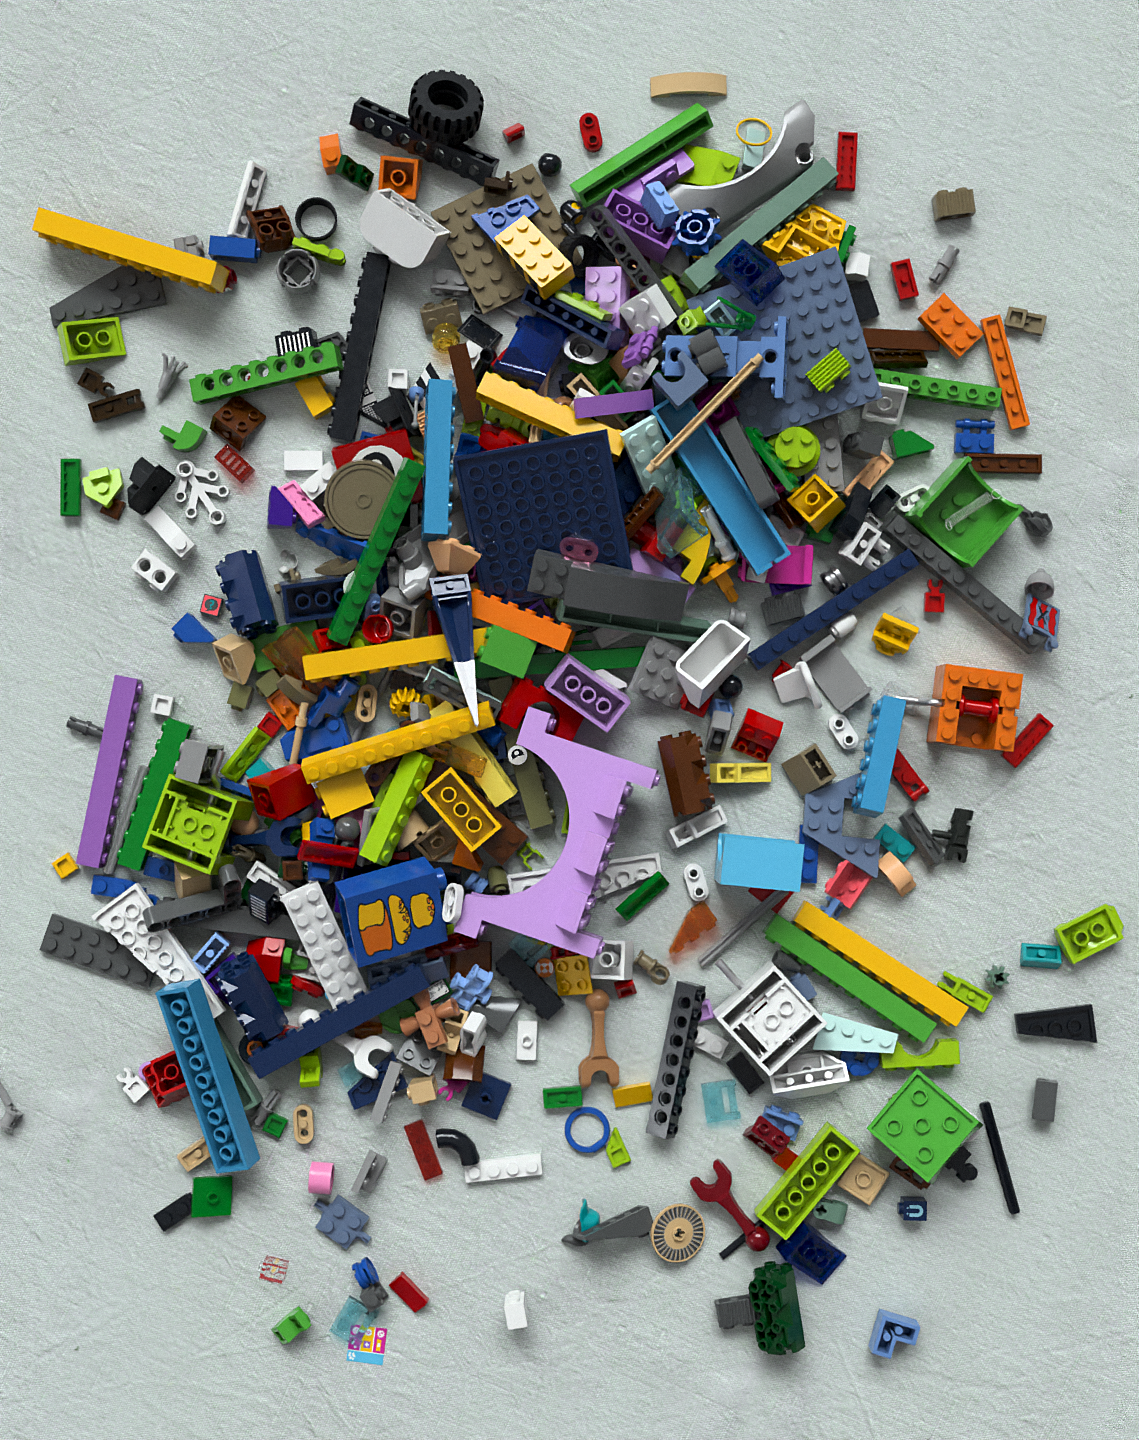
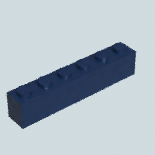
[521,284,626,350]

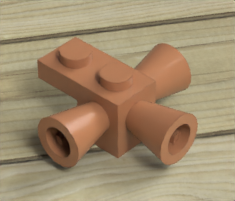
[400,988,460,1049]

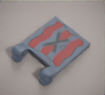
[1019,593,1060,653]

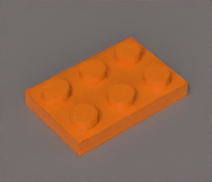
[917,293,984,360]

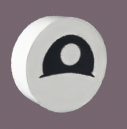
[508,745,527,765]

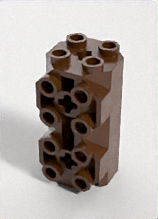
[657,730,715,817]

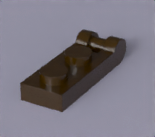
[88,389,146,423]

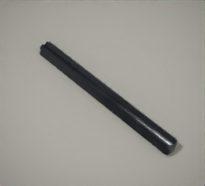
[979,1101,1020,1214]

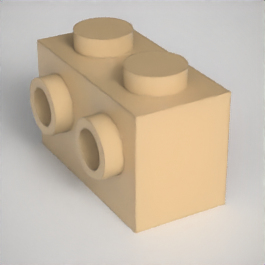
[407,1073,439,1106]

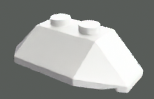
[769,1051,850,1099]

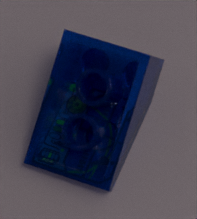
[714,239,786,306]
[775,1220,847,1285]

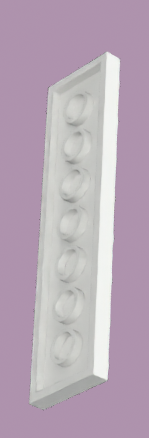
[281,880,379,1015]

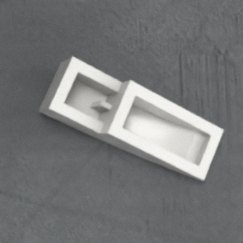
[664,804,728,849]

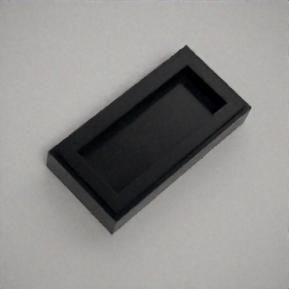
[726,1051,764,1094]

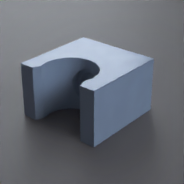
[652,351,709,411]

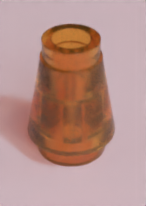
[354,1021,382,1039]

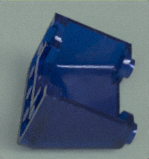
[492,315,570,393]

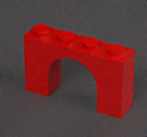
[496,677,584,741]

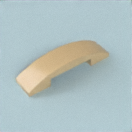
[650,72,727,98]

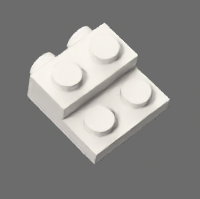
[861,382,908,425]

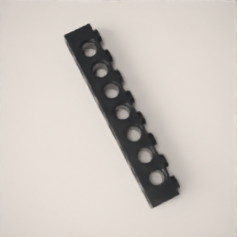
[349,97,500,186]
[646,981,706,1139]

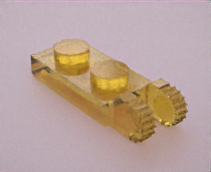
[431,742,488,778]

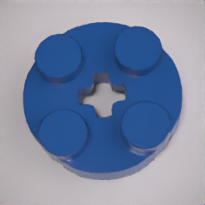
[840,1051,879,1076]

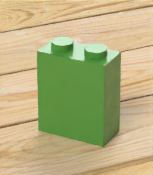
[476,624,538,678]

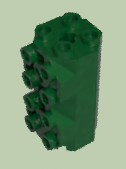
[748,1261,806,1355]

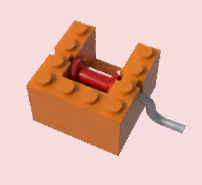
[895,664,1023,752]

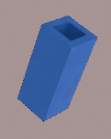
[208,235,262,264]

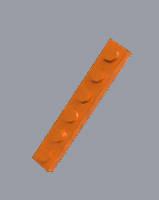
[980,314,1030,431]

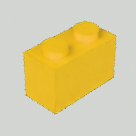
[294,375,336,420]

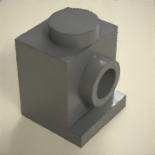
[359,1281,388,1313]

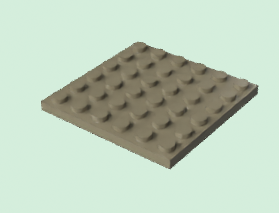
[431,163,583,316]

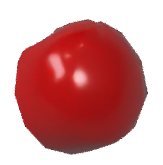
[362,614,394,644]

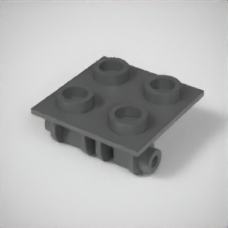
[396,1028,442,1077]

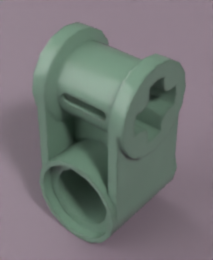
[811,1198,848,1225]

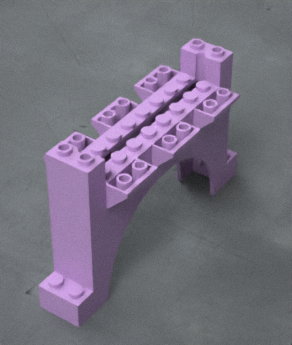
[454,706,661,959]

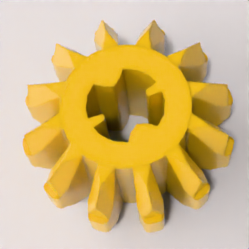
[389,687,422,720]

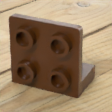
[209,396,266,451]

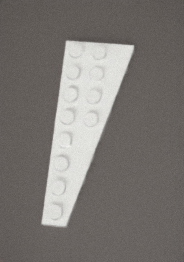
[507,852,662,898]
[91,883,226,1019]

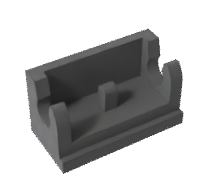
[1032,1078,1058,1122]

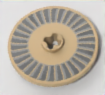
[650,1203,705,1263]

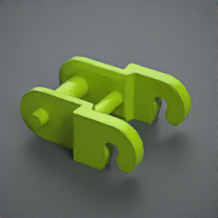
[516,841,545,870]

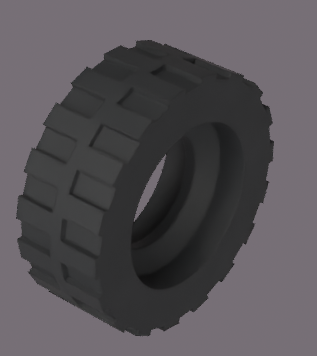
[558,233,599,278]

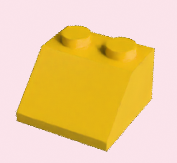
[787,474,846,533]

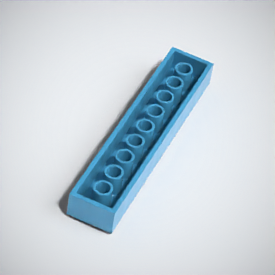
[155,978,260,1174]

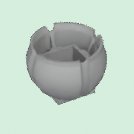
[276,249,321,294]

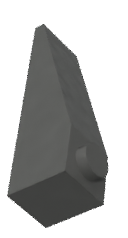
[575,1205,653,1241]

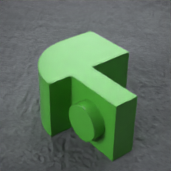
[159,420,207,453]
[271,1306,311,1344]

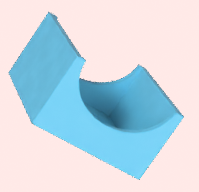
[714,833,805,892]

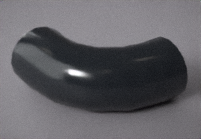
[436,1128,480,1166]

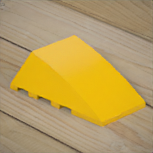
[761,203,846,268]

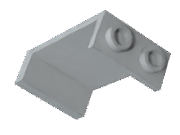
[798,634,873,713]

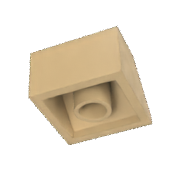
[212,633,256,685]

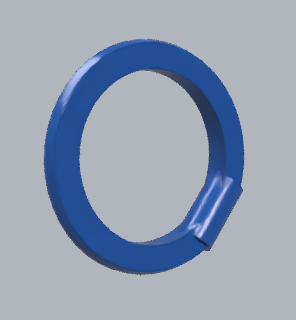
[565,1107,610,1153]

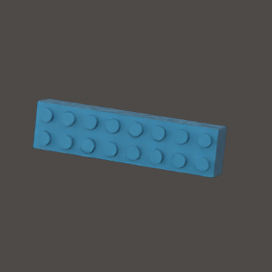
[421,379,456,541]

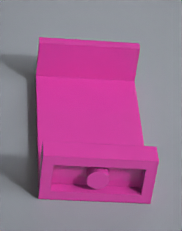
[738,545,814,585]

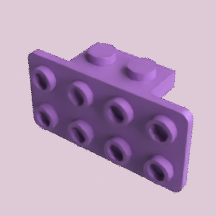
[617,148,695,202]

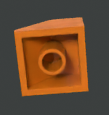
[378,155,423,200]

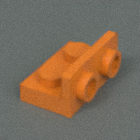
[266,689,309,731]

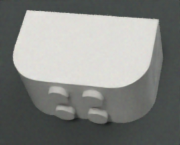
[360,188,451,268]

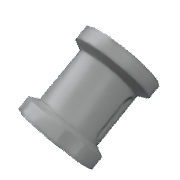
[0,1105,23,1131]

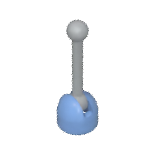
[409,386,424,429]

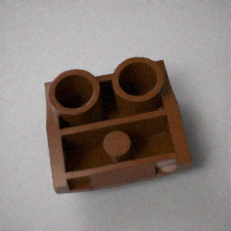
[246,205,295,253]
[443,1043,485,1083]

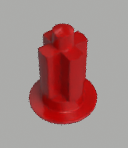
[772,659,793,683]

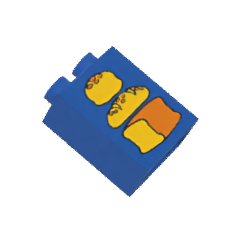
[334,856,453,968]

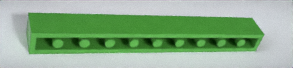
[762,913,937,1043]

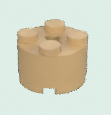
[396,808,430,852]

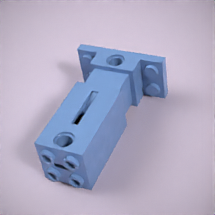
[662,316,789,401]

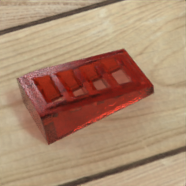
[214,444,255,484]

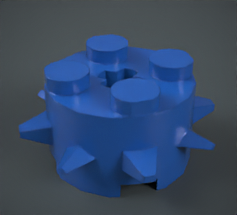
[671,209,722,256]

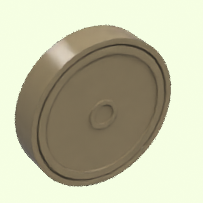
[324,459,396,539]

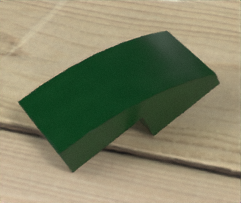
[335,154,374,191]

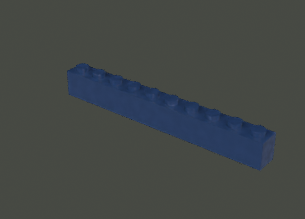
[746,549,919,671]
[248,962,431,1079]

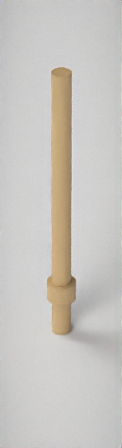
[289,702,308,765]

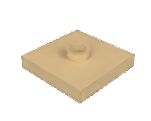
[836,1153,890,1206]

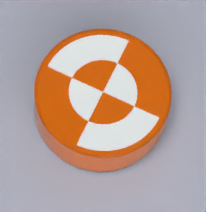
[535,958,554,978]

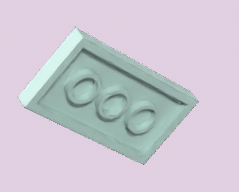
[620,415,681,496]

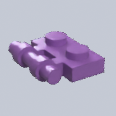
[621,326,659,369]

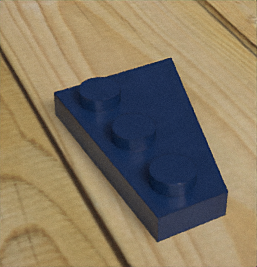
[347,1051,408,1110]

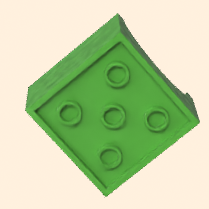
[904,456,1024,568]
[866,1069,983,1184]

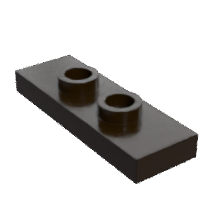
[869,350,928,369]

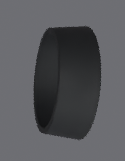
[295,197,337,241]

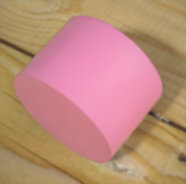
[308,1161,334,1195]

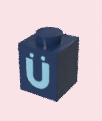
[897,1196,927,1221]

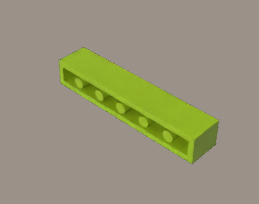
[359,751,435,867]

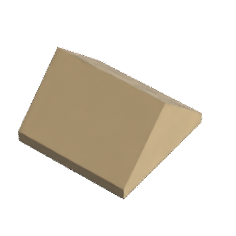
[412,819,459,861]
[174,861,211,899]

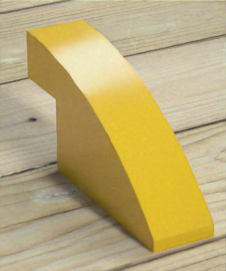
[671,499,711,586]

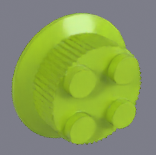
[768,425,820,477]

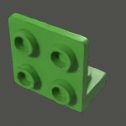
[567,353,620,392]

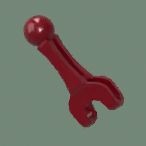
[690,1159,770,1252]

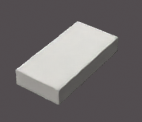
[284,451,323,471]

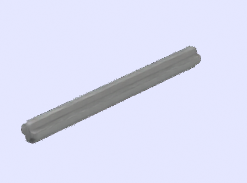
[103,765,150,875]
[698,890,789,967]

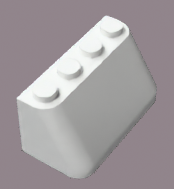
[675,620,751,709]

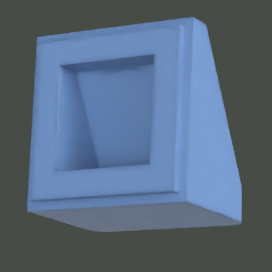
[708,699,735,719]

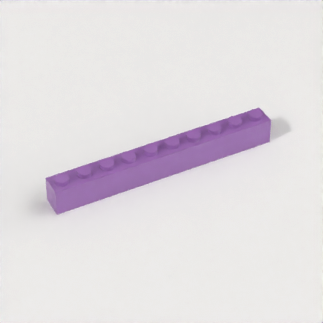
[76,675,143,868]

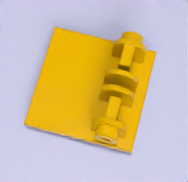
[553,955,593,996]

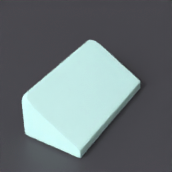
[742,127,765,170]

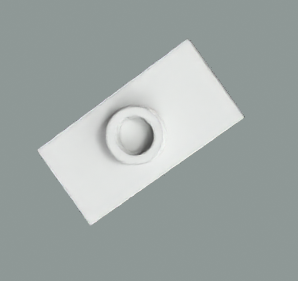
[517,1020,537,1060]

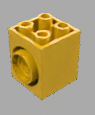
[314,768,374,820]

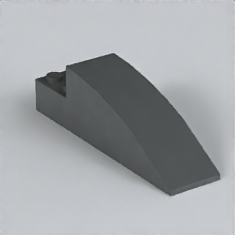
[527,549,690,621]

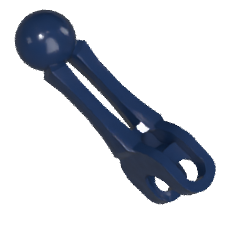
[222,817,302,858]

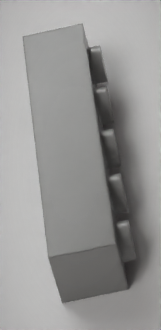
[370,1061,404,1123]

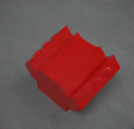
[142,1050,190,1108]

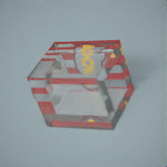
[258,1255,289,1285]

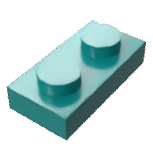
[873,823,916,862]

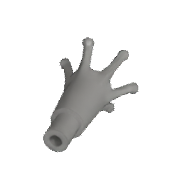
[156,353,188,400]

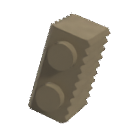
[932,187,976,221]

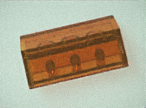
[261,626,341,695]

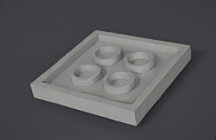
[628,635,687,710]

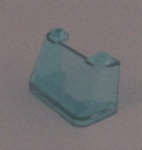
[655,467,708,559]

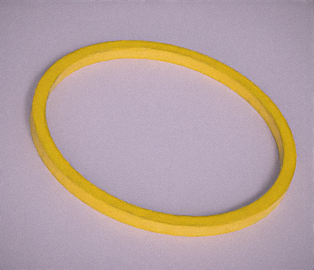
[736,118,772,146]

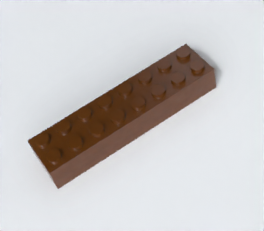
[394,748,528,865]

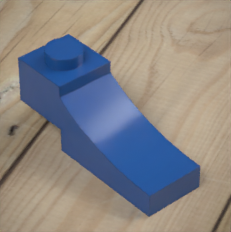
[308,817,335,882]

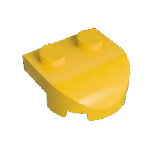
[872,613,919,656]

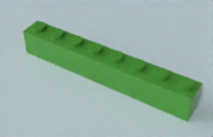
[569,103,714,209]

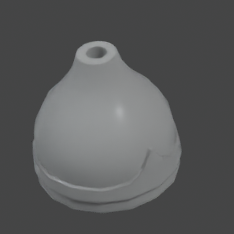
[1024,568,1054,600]

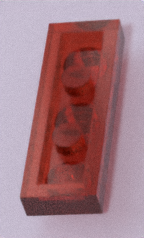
[404,1119,443,1181]

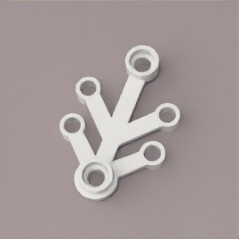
[175,460,230,525]

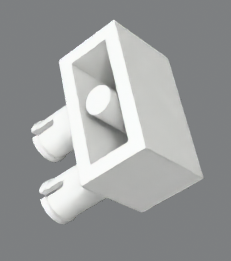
[838,522,890,571]

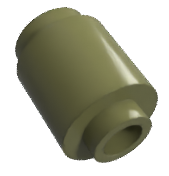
[487,865,509,895]

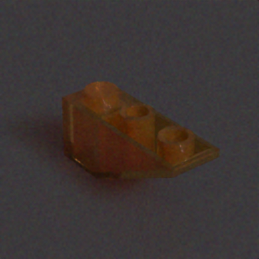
[668,900,717,954]

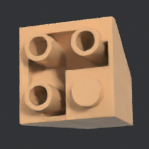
[428,538,481,576]

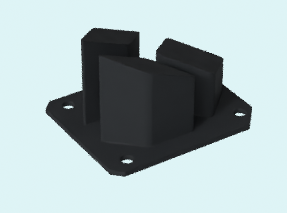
[371,387,421,438]
[127,457,176,515]

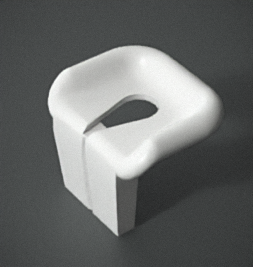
[773,661,822,709]

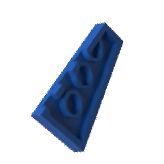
[295,518,367,561]

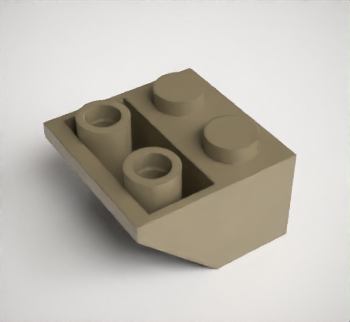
[781,743,837,796]

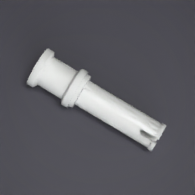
[700,505,738,562]

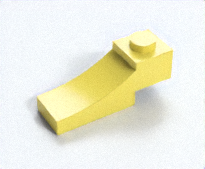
[709,763,771,783]

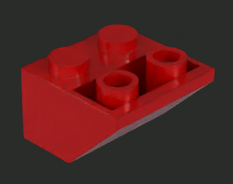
[731,708,784,762]

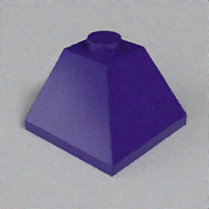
[267,485,297,529]

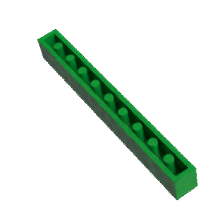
[326,457,426,646]

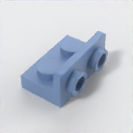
[762,1104,804,1142]

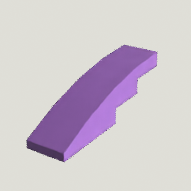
[573,389,654,419]

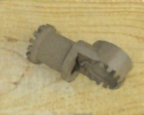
[633,950,670,985]

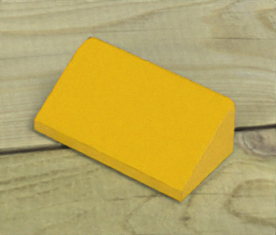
[612,1081,653,1108]

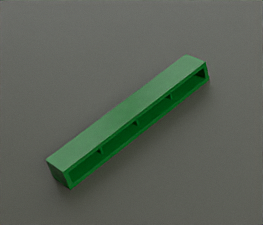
[117,718,194,871]

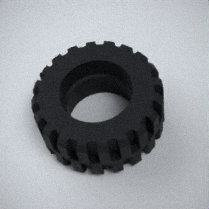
[408,70,484,145]

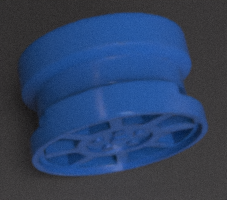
[352,1257,379,1289]

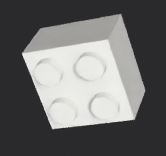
[618,284,677,334]

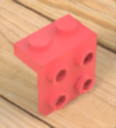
[824,860,872,910]

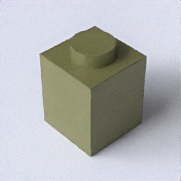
[255,669,282,698]
[227,681,255,712]

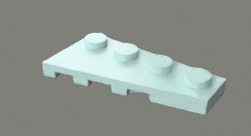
[813,1012,899,1053]

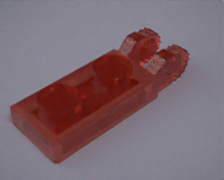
[424,932,479,959]

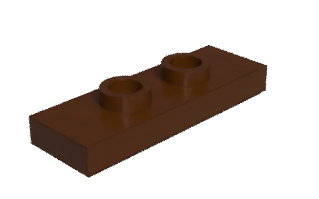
[624,486,665,541]

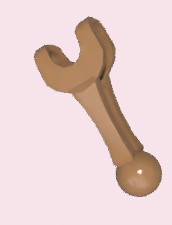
[578,989,619,1088]

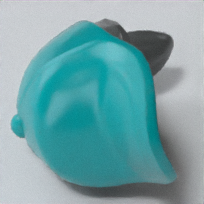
[561,1198,600,1246]

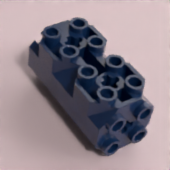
[215,550,279,640]
[215,952,289,1041]

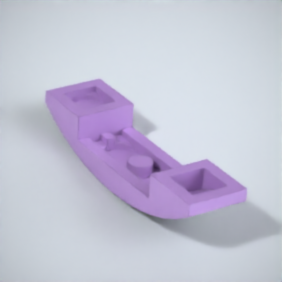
[630,547,695,604]

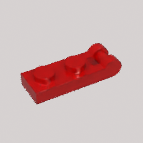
[892,748,930,803]

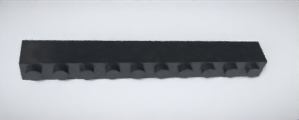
[327,252,391,444]

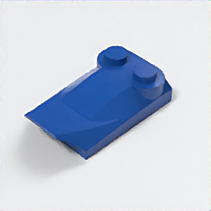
[280,713,353,764]

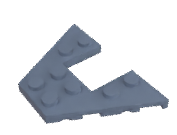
[802,772,880,879]

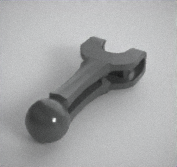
[307,817,360,904]

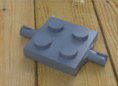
[314,1194,371,1249]

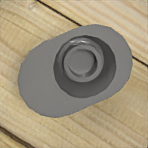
[563,333,608,365]

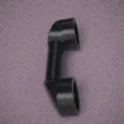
[475,348,497,389]

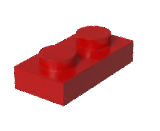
[890,258,919,301]

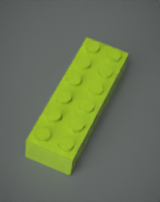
[754,1121,861,1240]

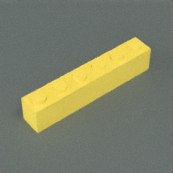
[429,701,518,808]

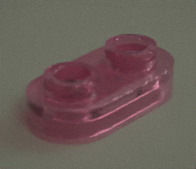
[560,537,598,562]

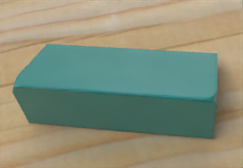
[1020,943,1062,969]

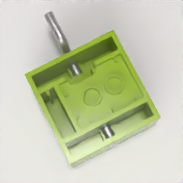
[142,750,255,875]

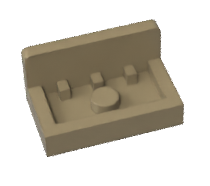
[420,298,462,335]

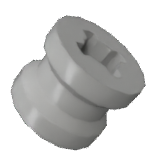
[728,607,746,629]

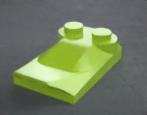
[1054,903,1124,964]

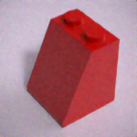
[247,763,316,821]

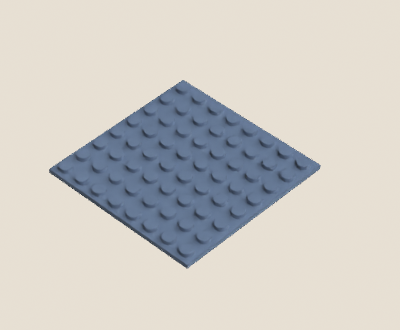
[686,246,883,438]

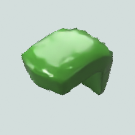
[282,947,308,970]

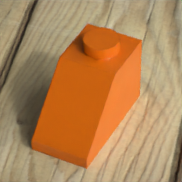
[319,133,342,175]

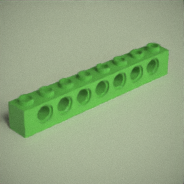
[189,342,344,405]
[874,368,1002,412]

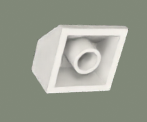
[588,939,633,980]

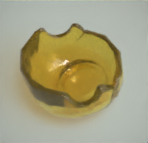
[431,322,460,354]

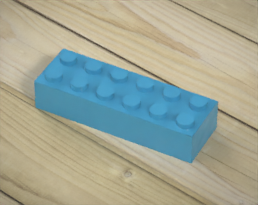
[851,695,907,818]

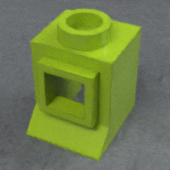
[676,306,708,336]

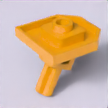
[698,559,739,603]

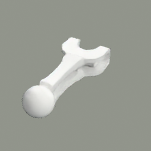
[298,1009,394,1079]

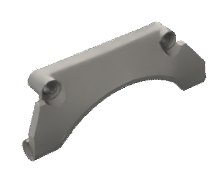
[667,100,815,234]
[393,496,470,603]

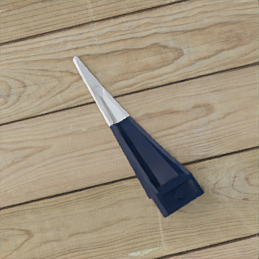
[429,574,479,727]

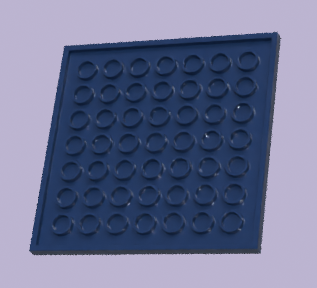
[453,429,634,604]

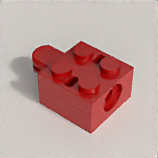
[478,427,529,450]

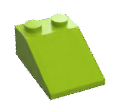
[674,144,741,186]
[57,317,126,366]

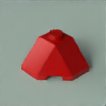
[246,936,286,984]

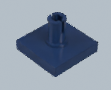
[461,1072,511,1120]

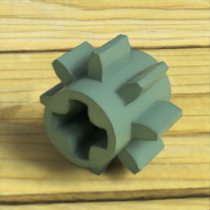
[985,965,1010,989]

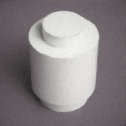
[828,612,858,639]

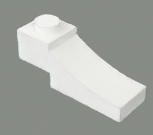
[144,506,198,559]

